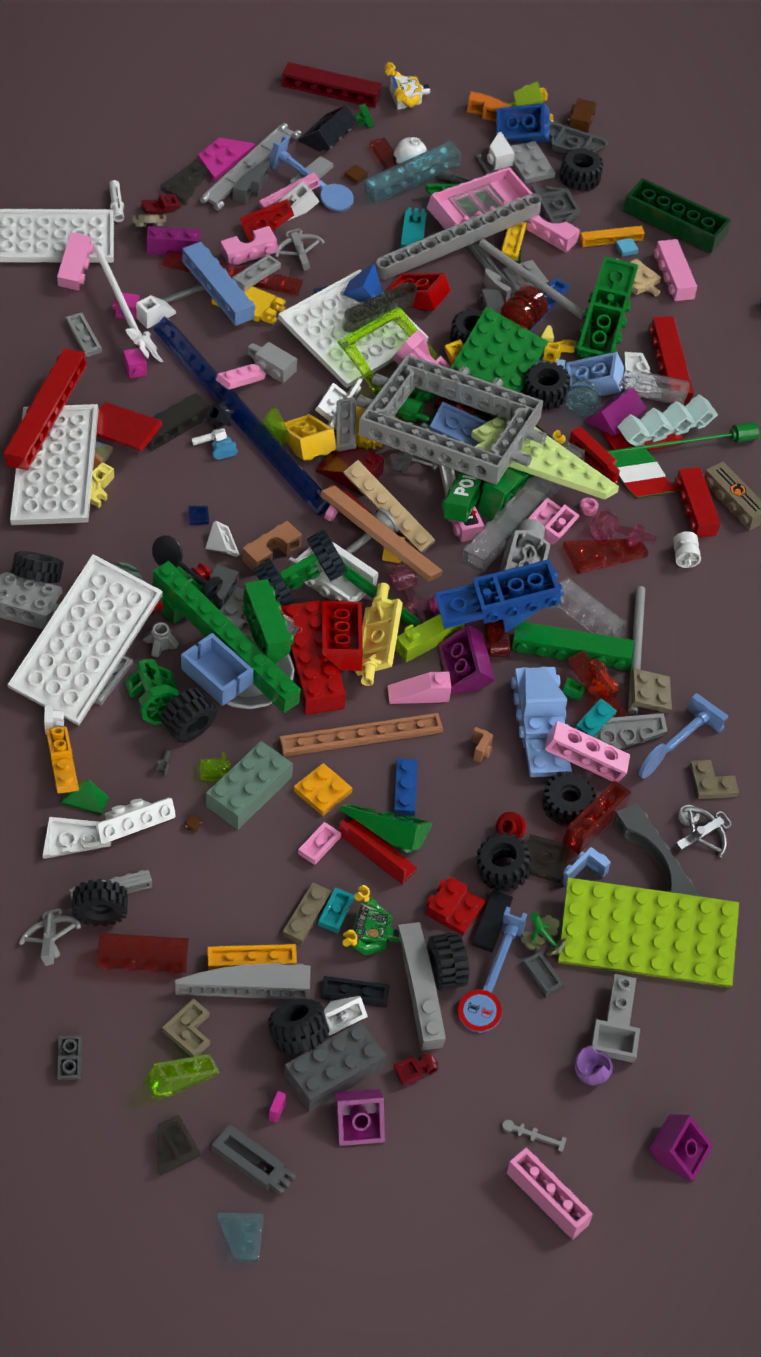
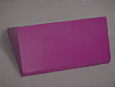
[585,387,647,437]

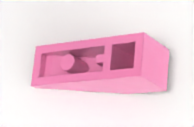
[387,672,451,704]

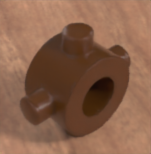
[184,816,202,832]

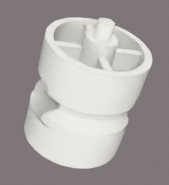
[673,532,701,568]

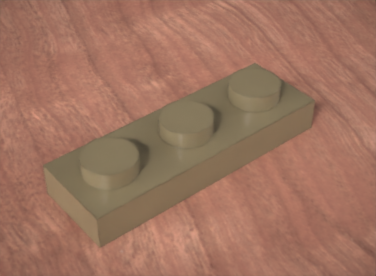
[283,882,332,945]

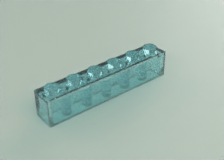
[364,141,461,204]

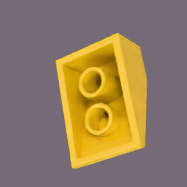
[277,414,337,461]

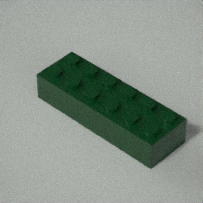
[623,178,731,254]

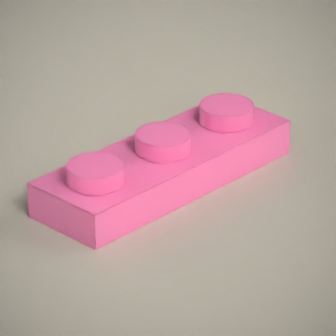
[216,364,266,390]

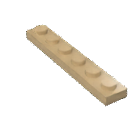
[344,460,435,554]

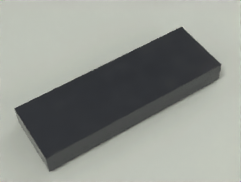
[472,890,513,952]
[321,976,390,1008]

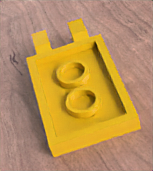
[212,287,286,324]

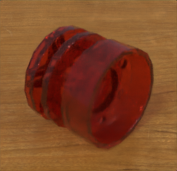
[501,285,549,331]

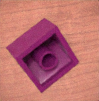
[334,1089,385,1146]
[649,1114,713,1182]

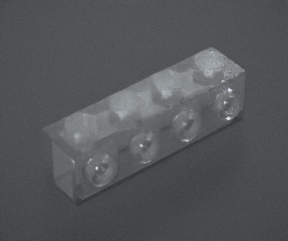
[557,577,627,638]

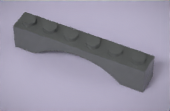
[613,803,702,897]

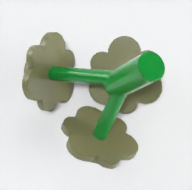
[521,912,567,956]

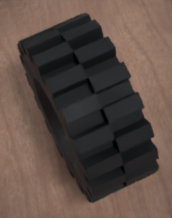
[11,551,64,583]
[542,772,597,826]
[72,879,128,926]

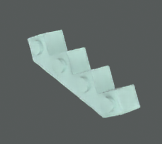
[617,394,718,447]

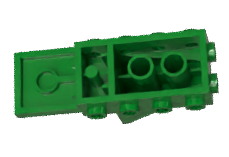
[574,256,638,359]

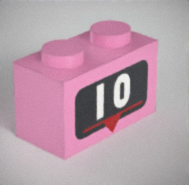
[448,506,484,542]

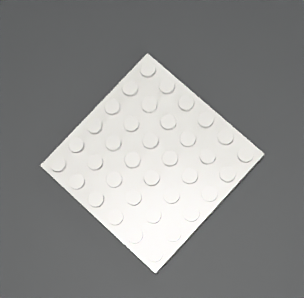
[278,269,429,389]

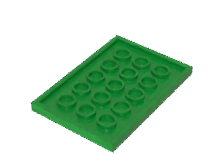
[450,307,548,418]

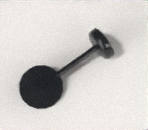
[152,535,223,600]

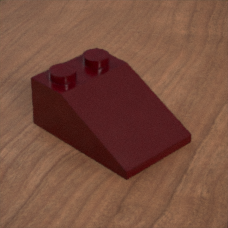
[316,448,385,496]

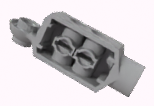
[499,519,551,619]
[0,572,63,630]

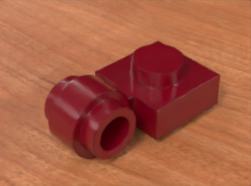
[393,1052,439,1087]

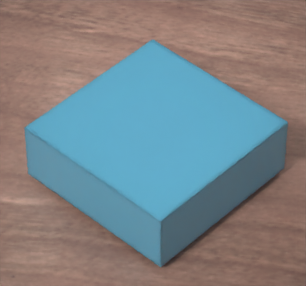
[615,238,639,257]

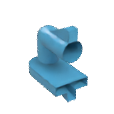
[212,435,238,460]

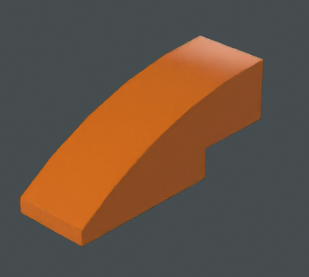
[467,91,511,122]

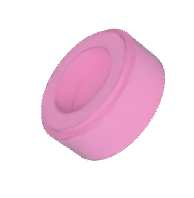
[579,498,599,516]
[324,504,338,522]

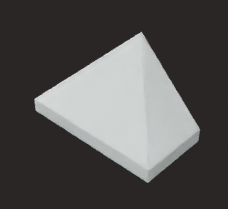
[205,521,240,557]
[324,996,368,1036]

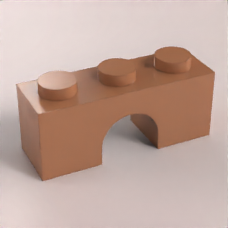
[242,521,302,571]

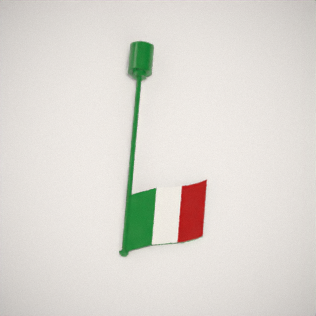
[608,422,759,498]

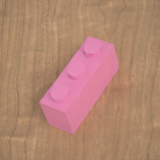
[57,232,94,291]

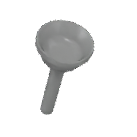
[345,507,399,554]

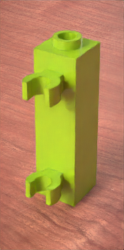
[395,614,465,662]

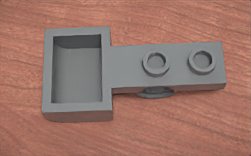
[591,974,640,1063]

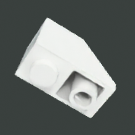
[136,295,176,329]

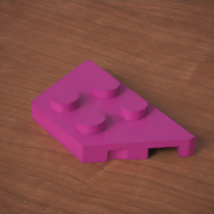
[198,137,255,182]

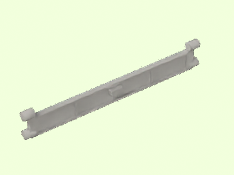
[200,123,302,211]

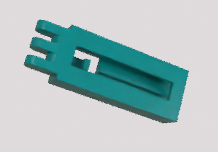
[401,207,427,248]

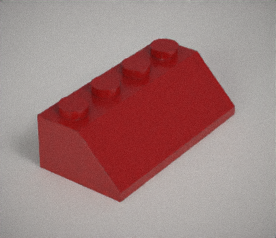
[322,601,363,671]

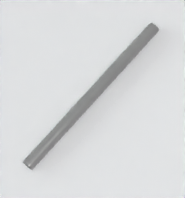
[479,239,585,320]
[628,586,645,715]

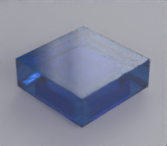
[189,505,209,525]

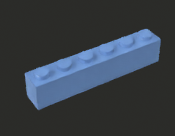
[182,242,255,326]

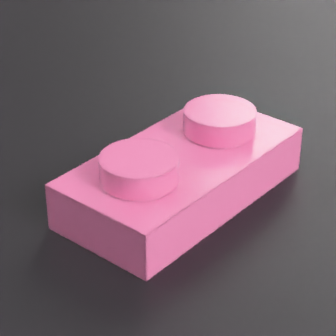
[298,822,341,865]

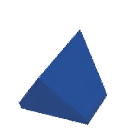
[343,263,383,306]

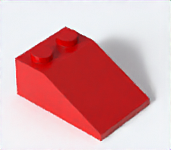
[384,273,451,311]

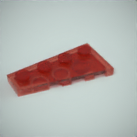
[563,538,649,574]

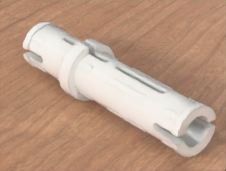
[109,180,124,222]

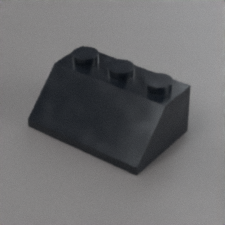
[298,105,357,152]

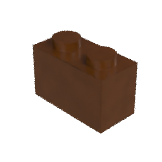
[567,98,597,133]

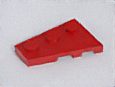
[240,199,294,243]

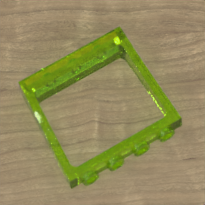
[337,306,439,396]

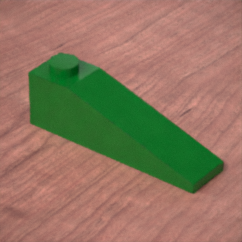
[340,804,433,853]

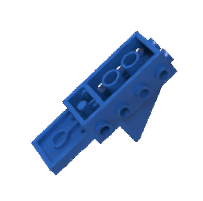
[434,559,564,632]

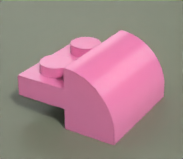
[528,497,580,544]

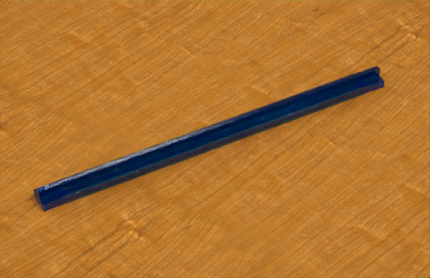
[154,316,330,516]

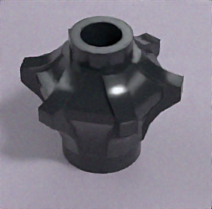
[207,401,234,429]

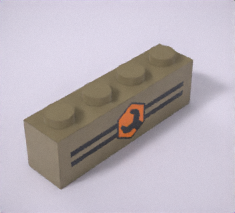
[704,461,761,531]

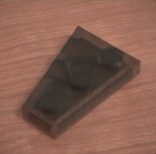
[161,161,208,206]

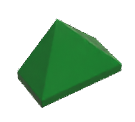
[62,779,109,816]

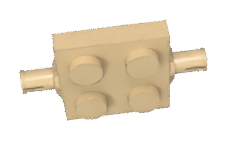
[630,259,661,297]

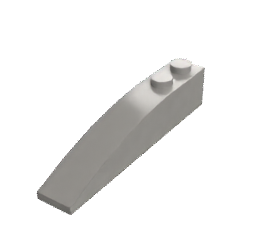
[398,922,446,1051]
[175,963,310,999]

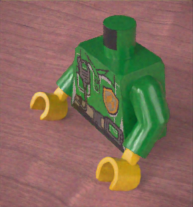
[343,885,401,955]

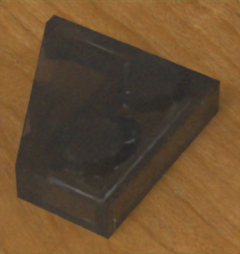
[158,1114,200,1176]

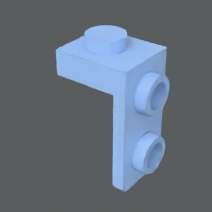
[562,847,611,886]

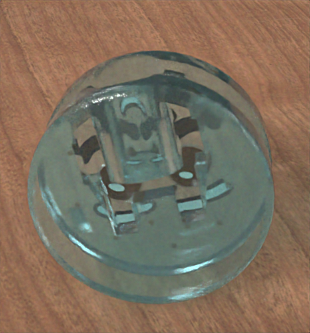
[565,380,601,415]

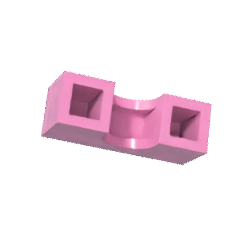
[220,226,278,267]

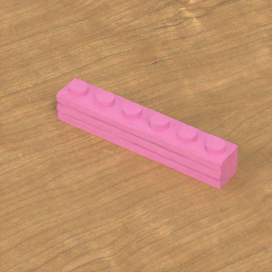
[259,172,320,209]

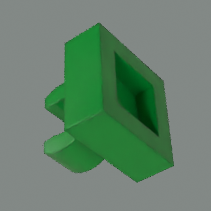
[354,104,375,128]

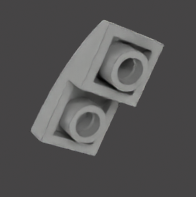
[483,269,511,304]

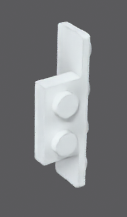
[315,378,362,430]
[96,797,176,844]

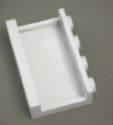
[288,542,378,602]

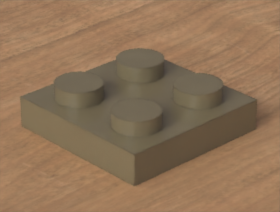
[630,668,672,714]

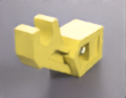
[90,462,114,508]

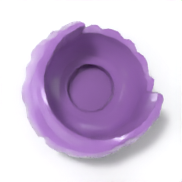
[574,1046,613,1086]

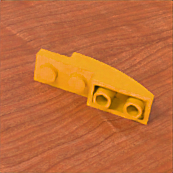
[46,726,79,794]

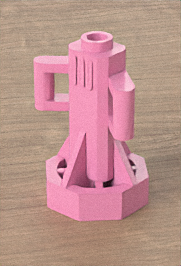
[392,330,451,368]

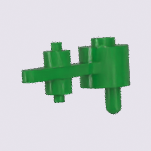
[398,387,435,424]

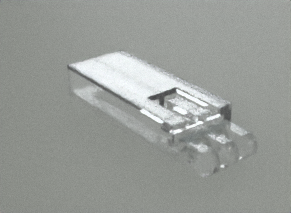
[619,370,690,405]

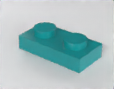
[575,699,617,737]
[318,888,355,933]

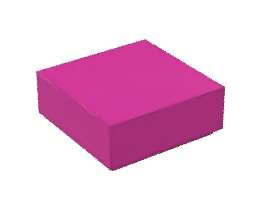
[269,1091,286,1123]

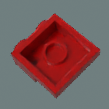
[426,876,486,936]

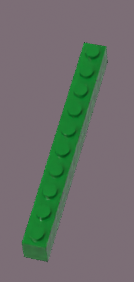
[153,561,301,714]

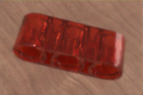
[485,619,510,657]

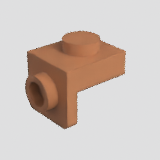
[471,727,493,764]

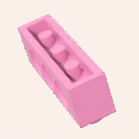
[545,721,630,784]

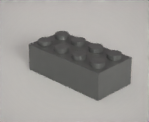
[284,1021,386,1112]

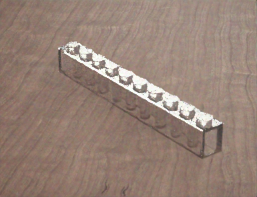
[463,441,585,573]

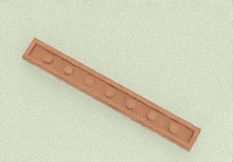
[320,486,443,582]
[279,713,443,757]

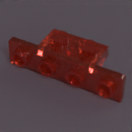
[568,651,627,718]

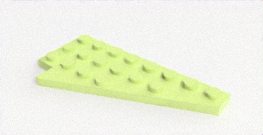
[471,416,619,500]

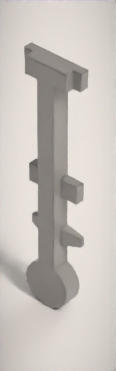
[502,1120,567,1153]

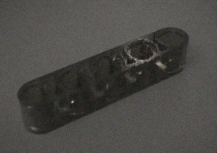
[342,282,417,333]

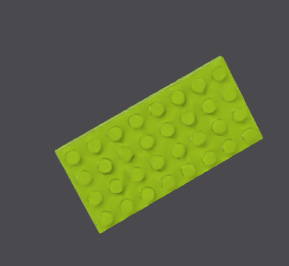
[558,878,739,988]

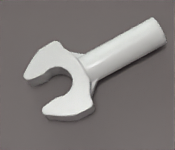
[191,428,227,446]

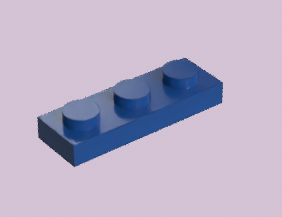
[394,758,418,816]

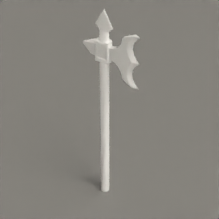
[94,245,163,362]

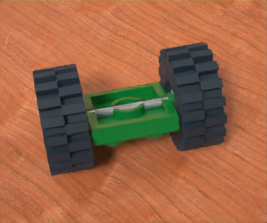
[253,529,348,606]

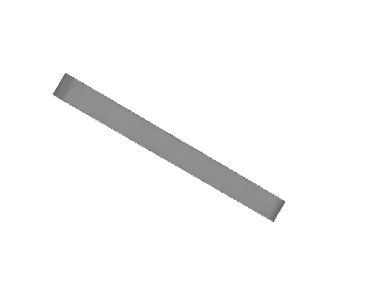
[376,193,541,280]

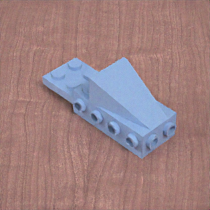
[511,667,572,777]

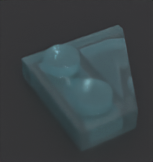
[217,1213,264,1263]

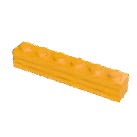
[579,226,645,247]

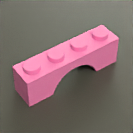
[524,215,580,253]

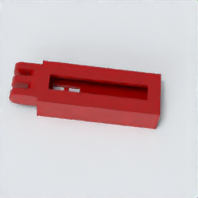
[568,426,620,485]

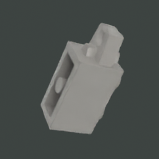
[247,342,297,383]

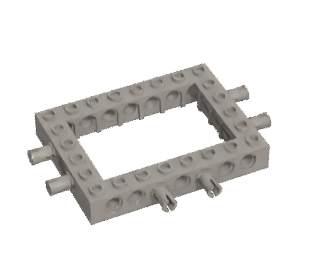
[356,354,547,485]

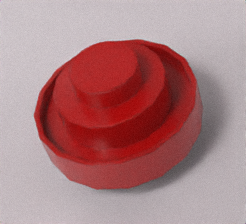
[495,812,526,839]

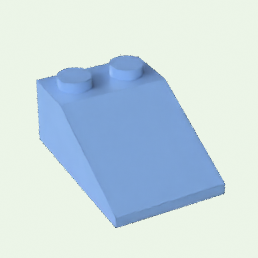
[566,352,624,396]

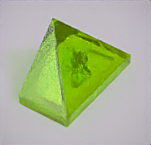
[262,406,289,446]

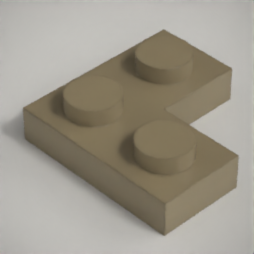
[690,760,739,799]
[162,998,210,1060]

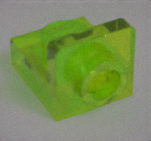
[200,752,230,781]

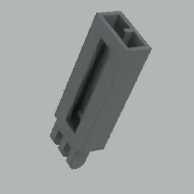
[211,1124,296,1195]

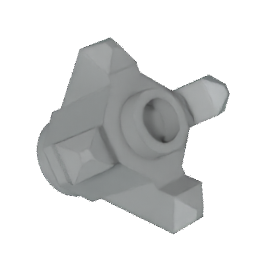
[143,622,179,658]

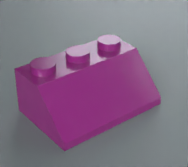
[147,226,201,256]
[438,625,495,693]

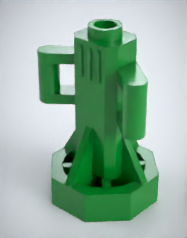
[125,659,180,726]

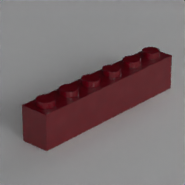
[282,62,382,108]

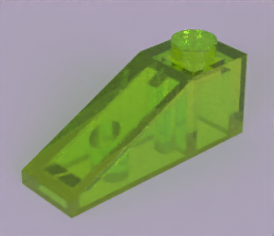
[144,1054,220,1099]

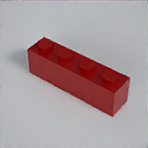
[675,467,720,537]

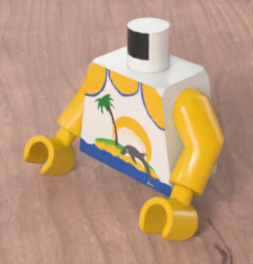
[385,62,430,109]

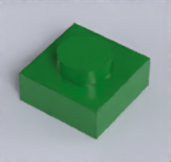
[562,677,586,701]

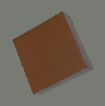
[344,165,368,185]

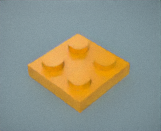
[293,763,353,816]

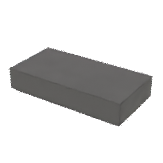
[521,951,565,998]

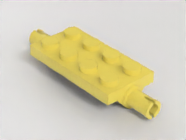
[354,583,403,686]

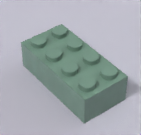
[206,741,293,830]

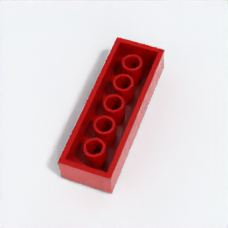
[281,600,346,715]

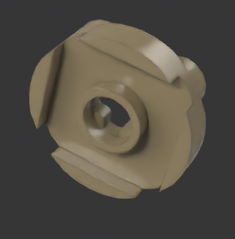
[131,214,166,227]

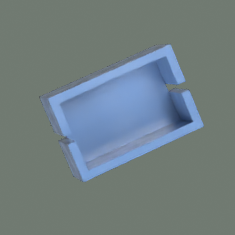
[181,633,254,706]

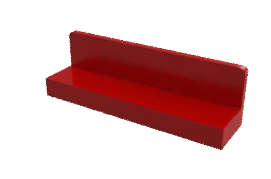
[339,818,417,885]

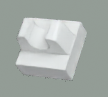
[44,705,64,734]

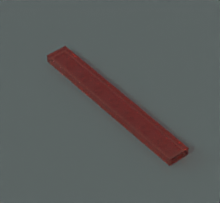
[163,250,303,296]

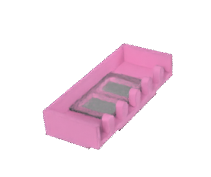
[427,167,532,230]

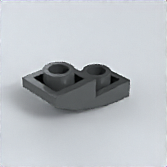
[58,1035,82,1080]

